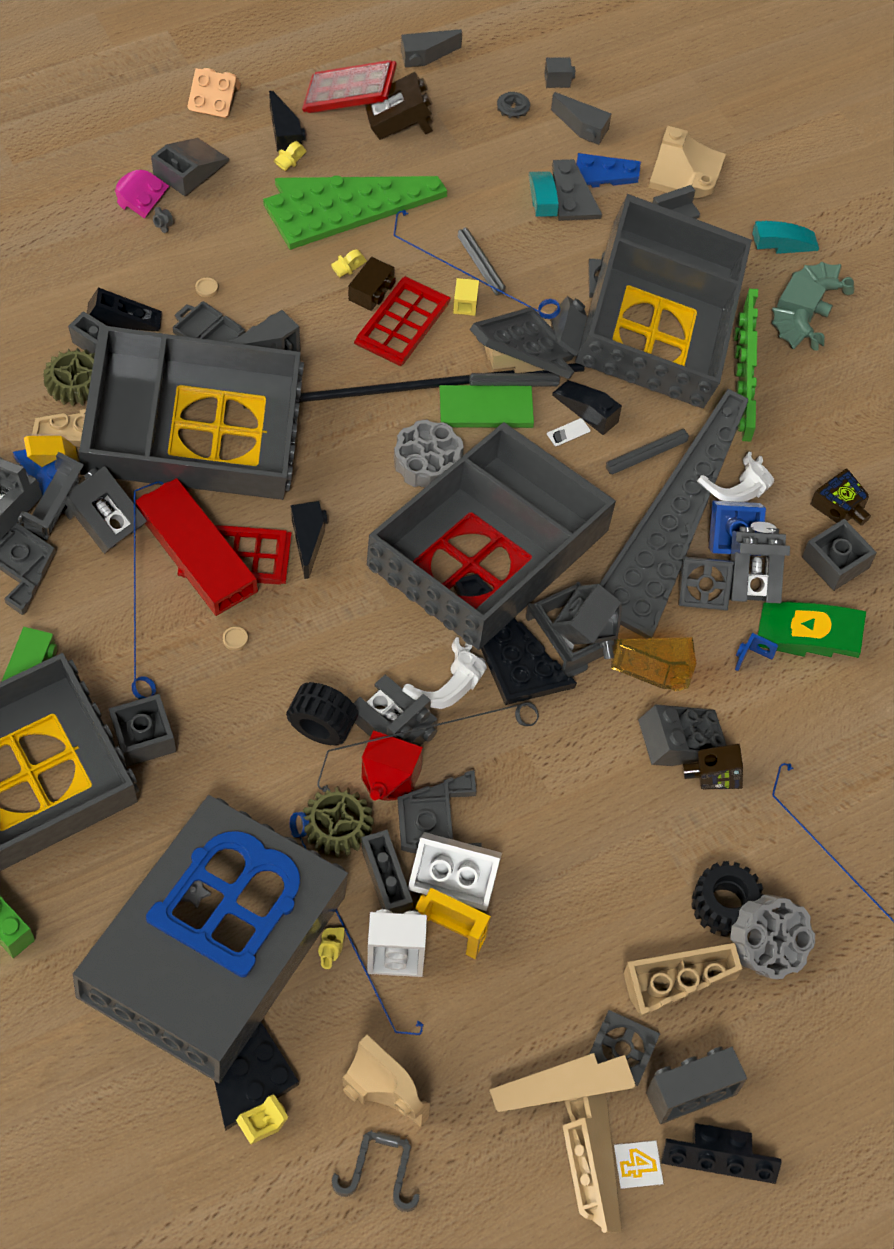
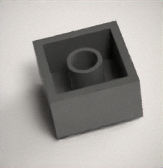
[802,519,877,591]
[109,694,176,767]

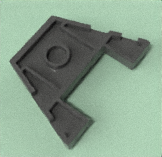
[0,523,55,615]
[397,770,482,854]

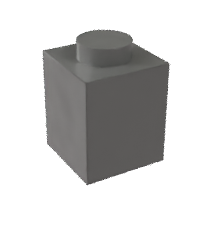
[544,57,575,88]

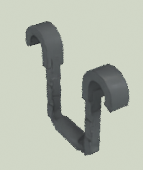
[332,1130,419,1212]

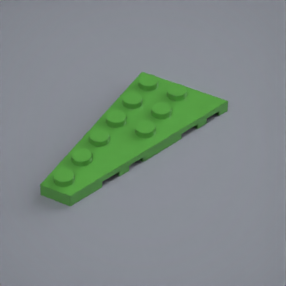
[733,288,758,442]

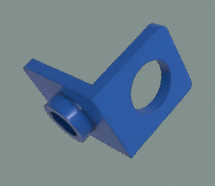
[735,633,778,671]

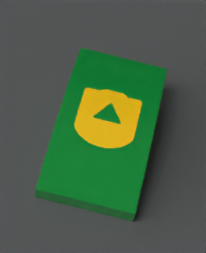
[758,602,866,658]

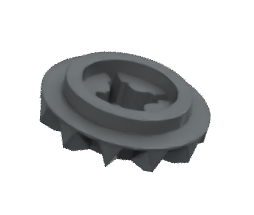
[497,92,530,119]

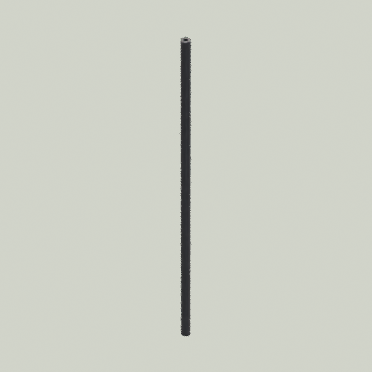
[243,363,585,409]

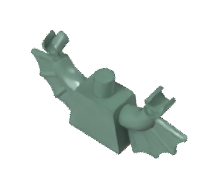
[772,262,854,351]

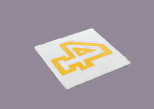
[614,1141,663,1189]

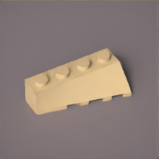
[623,943,742,1017]

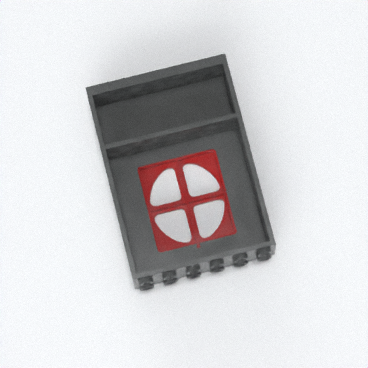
[366,422,616,650]

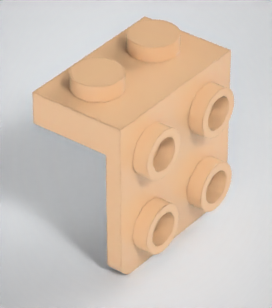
[188,68,241,118]

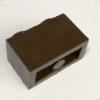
[348,256,396,311]

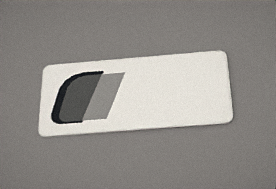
[547,418,591,446]

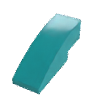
[529,171,559,217]
[752,221,819,254]

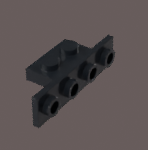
[661,1123,782,1184]

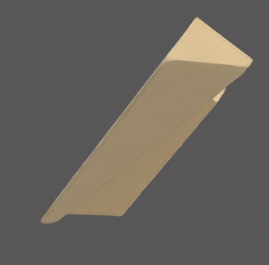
[489,1053,635,1112]
[562,1093,621,1233]

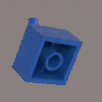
[708,501,766,556]

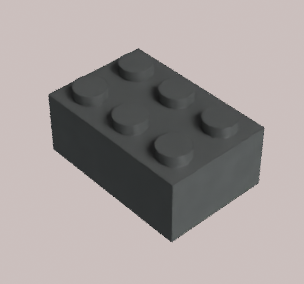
[646,1047,747,1125]

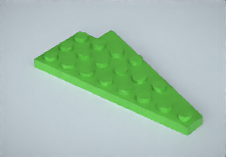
[263,176,447,250]

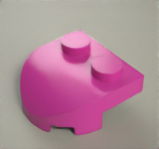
[115,170,169,219]

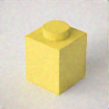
[453,278,479,316]

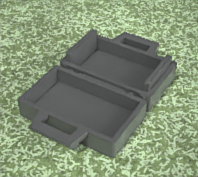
[172,301,245,342]

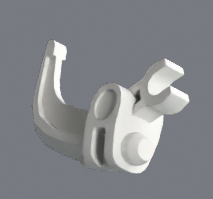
[697,451,774,502]
[402,637,487,709]

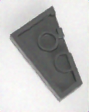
[552,159,602,221]

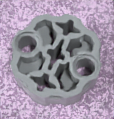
[394,420,464,487]
[731,894,815,979]

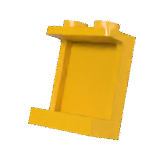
[416,888,491,959]

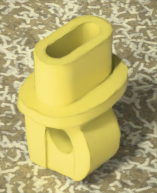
[274,141,306,171]
[331,249,367,278]
[318,927,344,969]

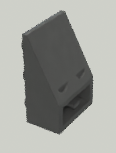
[151,138,229,196]
[230,310,301,356]
[638,705,727,766]

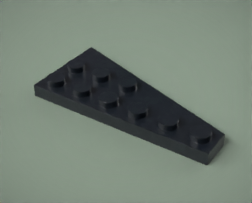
[454,574,577,705]
[214,1022,299,1131]

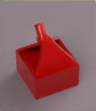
[362,730,423,801]

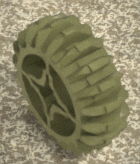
[43,347,95,406]
[301,786,373,858]

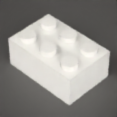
[408,832,502,911]
[367,910,427,977]

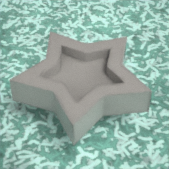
[181,881,211,908]

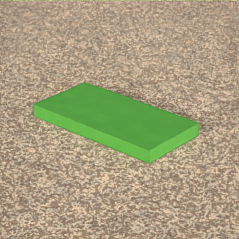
[439,385,534,428]

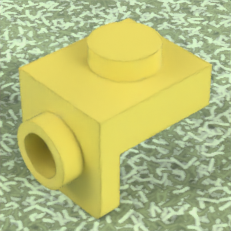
[236,1094,288,1144]

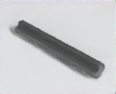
[458,228,506,296]
[469,373,560,387]
[606,429,689,474]

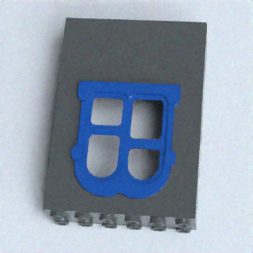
[73,794,348,1083]

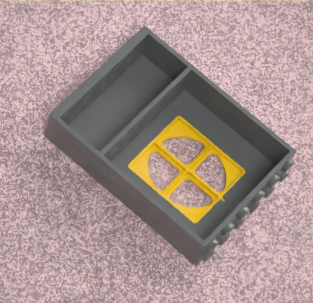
[575,194,752,409]
[79,325,304,500]
[0,653,139,871]

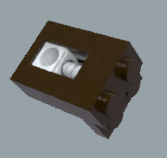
[365,72,433,140]

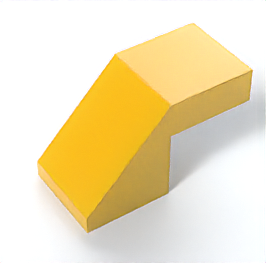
[24,436,79,467]

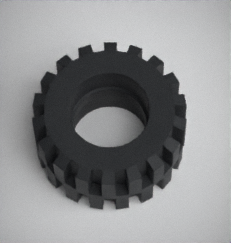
[286,682,358,746]
[691,861,764,937]

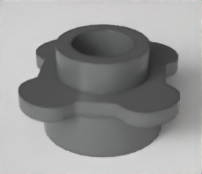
[153,207,173,233]

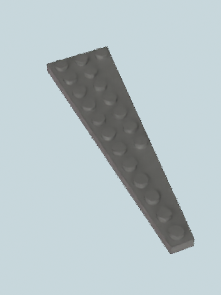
[600,389,749,641]

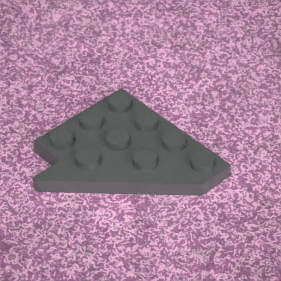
[470,307,574,379]

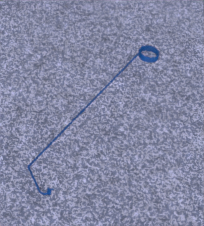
[393,210,560,319]
[131,481,164,700]
[772,763,894,923]
[289,812,424,1035]

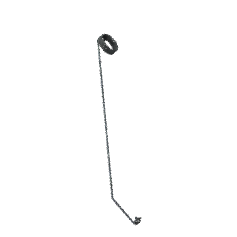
[317,702,539,792]

